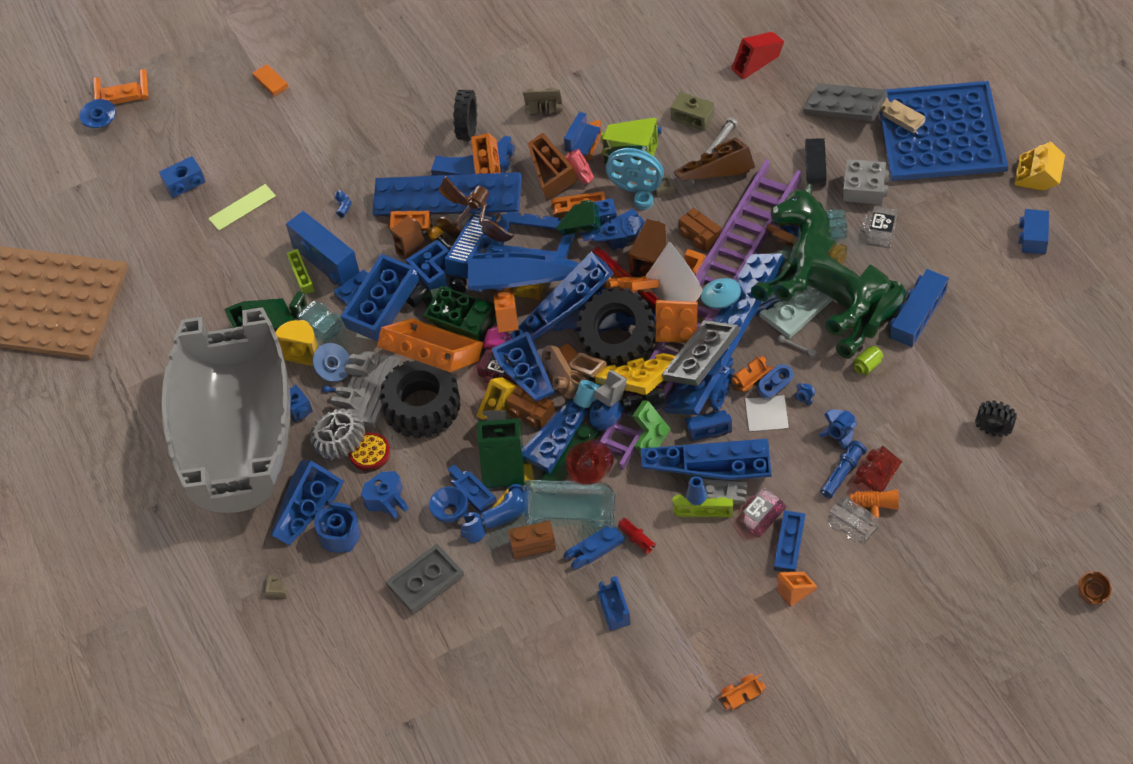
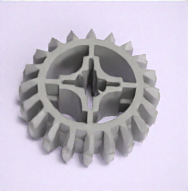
[309,408,366,460]

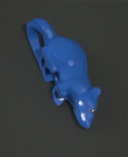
[709,357,734,411]

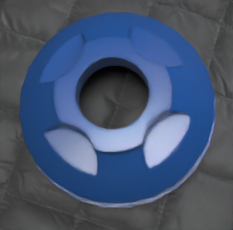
[589,399,624,431]
[429,486,468,523]

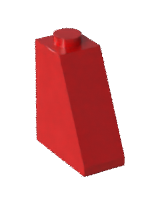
[731,31,785,79]

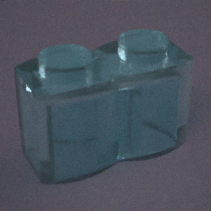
[297,300,344,343]

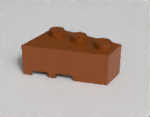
[528,133,578,201]

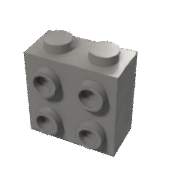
[843,159,889,205]

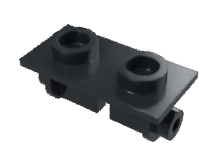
[621,388,667,417]

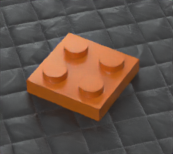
[656,300,698,343]

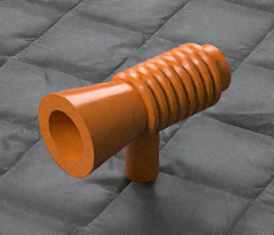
[850,489,899,522]

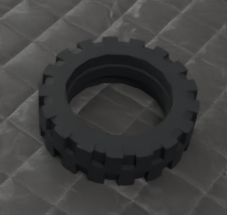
[453,90,477,140]

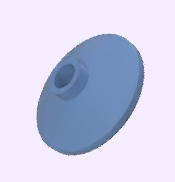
[312,343,352,382]

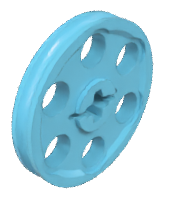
[606,148,664,193]

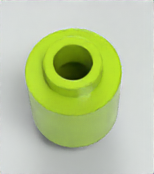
[853,346,883,375]

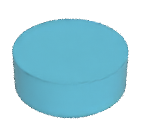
[634,191,653,210]

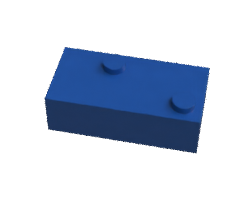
[286,210,359,286]
[341,254,419,342]

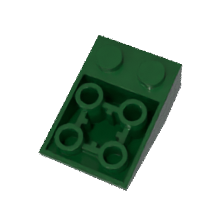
[423,286,497,342]
[224,298,295,332]
[477,419,525,488]

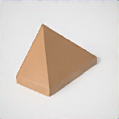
[568,352,607,377]

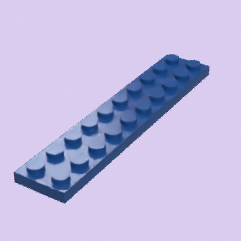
[663,254,785,415]

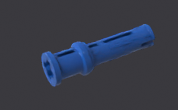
[820,440,867,499]

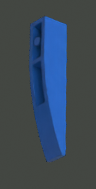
[510,251,614,341]
[468,252,579,292]
[641,439,772,480]

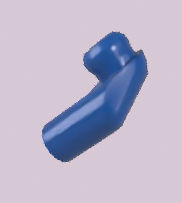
[334,190,351,218]

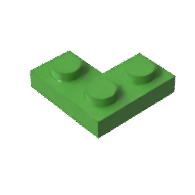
[632,401,671,455]

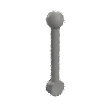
[777,335,816,358]

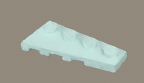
[759,286,833,339]

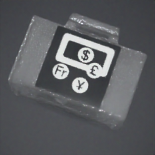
[861,206,898,249]

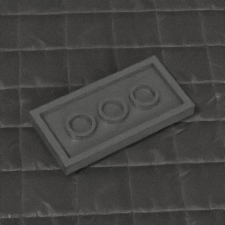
[803,83,888,121]
[662,320,740,386]

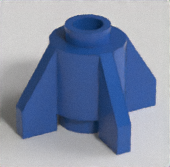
[819,409,857,450]

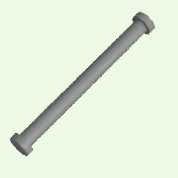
[683,117,738,187]

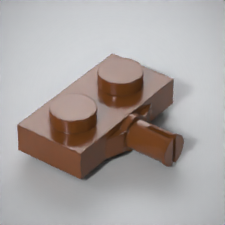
[765,223,798,247]

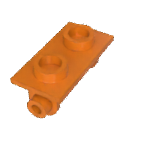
[731,356,774,392]
[717,673,766,711]

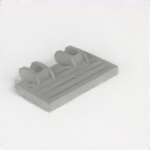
[330,350,402,428]

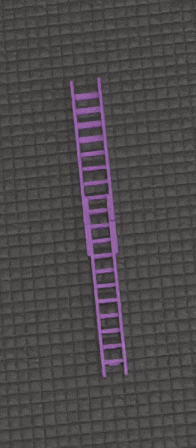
[593,159,801,470]

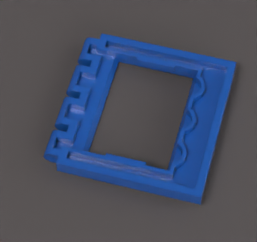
[486,212,576,259]

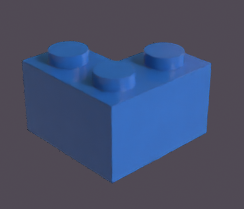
[406,239,449,291]

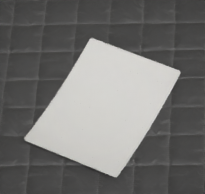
[646,242,703,302]

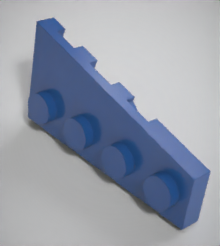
[523,399,589,473]

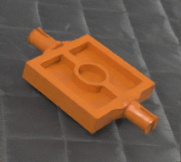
[602,276,659,294]

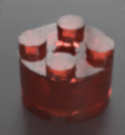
[566,439,614,484]

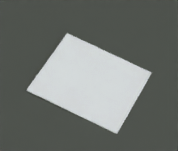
[745,395,789,431]

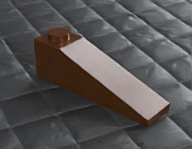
[673,137,755,180]

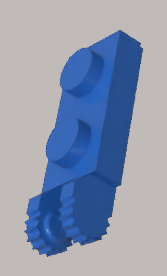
[563,523,625,570]

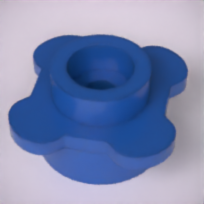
[794,383,815,405]

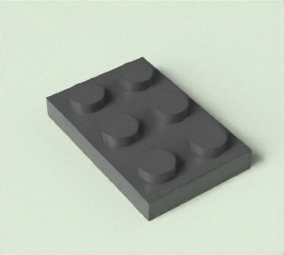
[386,544,464,614]

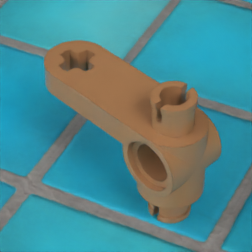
[542,346,596,399]

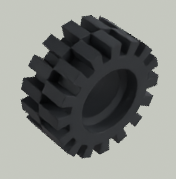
[975,400,1017,437]

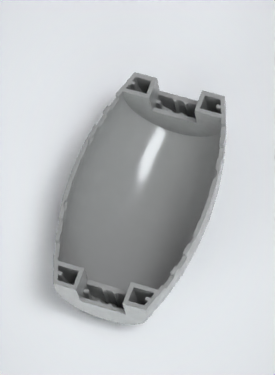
[162,307,291,513]

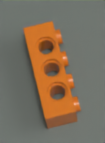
[471,133,502,215]

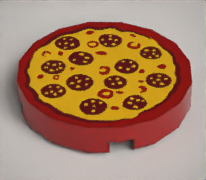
[349,433,390,471]

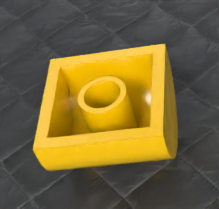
[275,320,318,366]

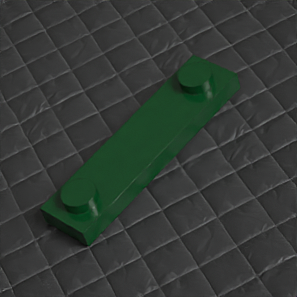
[535,422,599,496]

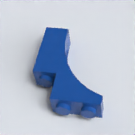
[431,136,515,176]

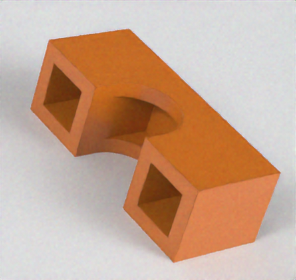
[493,287,519,333]

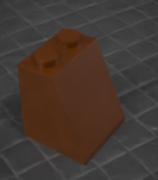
[629,219,666,278]

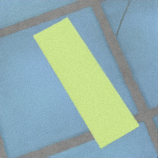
[208,184,276,230]

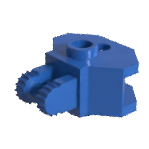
[361,471,409,519]

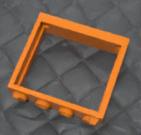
[377,318,484,372]

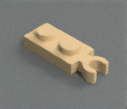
[879,98,925,133]

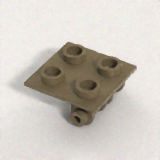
[523,88,562,115]

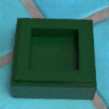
[289,291,308,319]

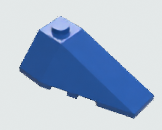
[270,460,344,545]

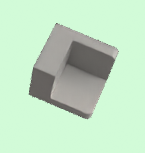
[594,370,627,407]

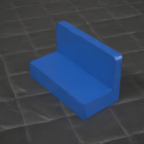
[564,111,601,157]
[686,410,732,441]

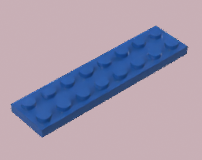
[372,172,522,217]

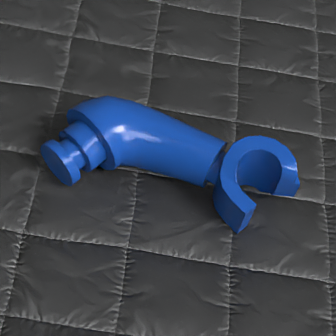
[460,484,527,543]

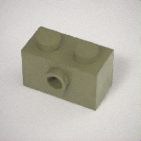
[670,92,714,131]

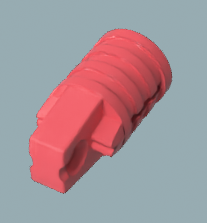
[565,149,594,185]

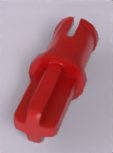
[618,518,656,554]

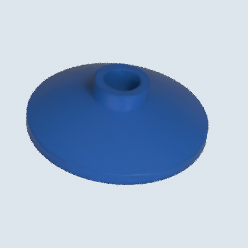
[79,99,116,128]

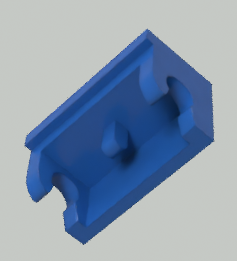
[597,576,631,630]

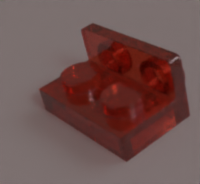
[854,446,902,493]

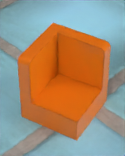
[684,249,706,275]

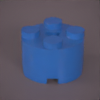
[314,503,361,553]

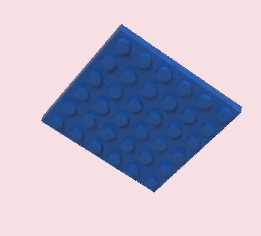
[879,81,1008,181]

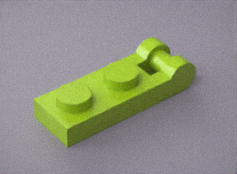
[672,495,733,517]

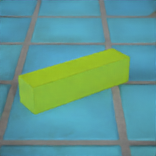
[286,249,314,294]

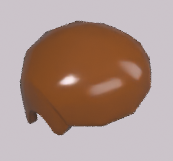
[1077,571,1112,605]

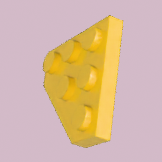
[595,353,676,395]

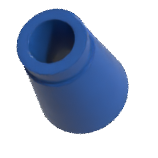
[686,476,708,505]

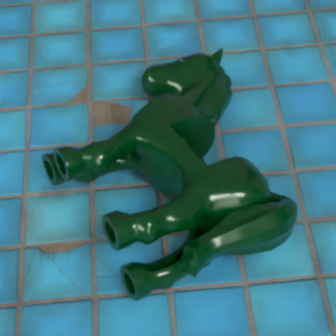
[751,184,906,359]

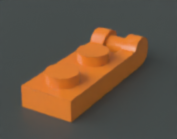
[551,191,605,220]

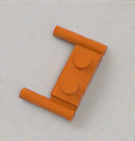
[93,69,148,104]

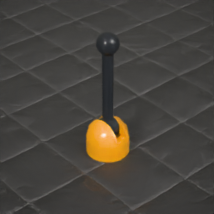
[428,226,453,251]

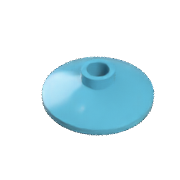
[701,278,741,309]

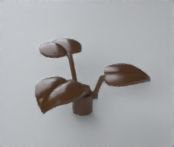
[436,176,515,242]

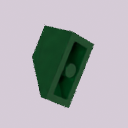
[557,200,600,236]

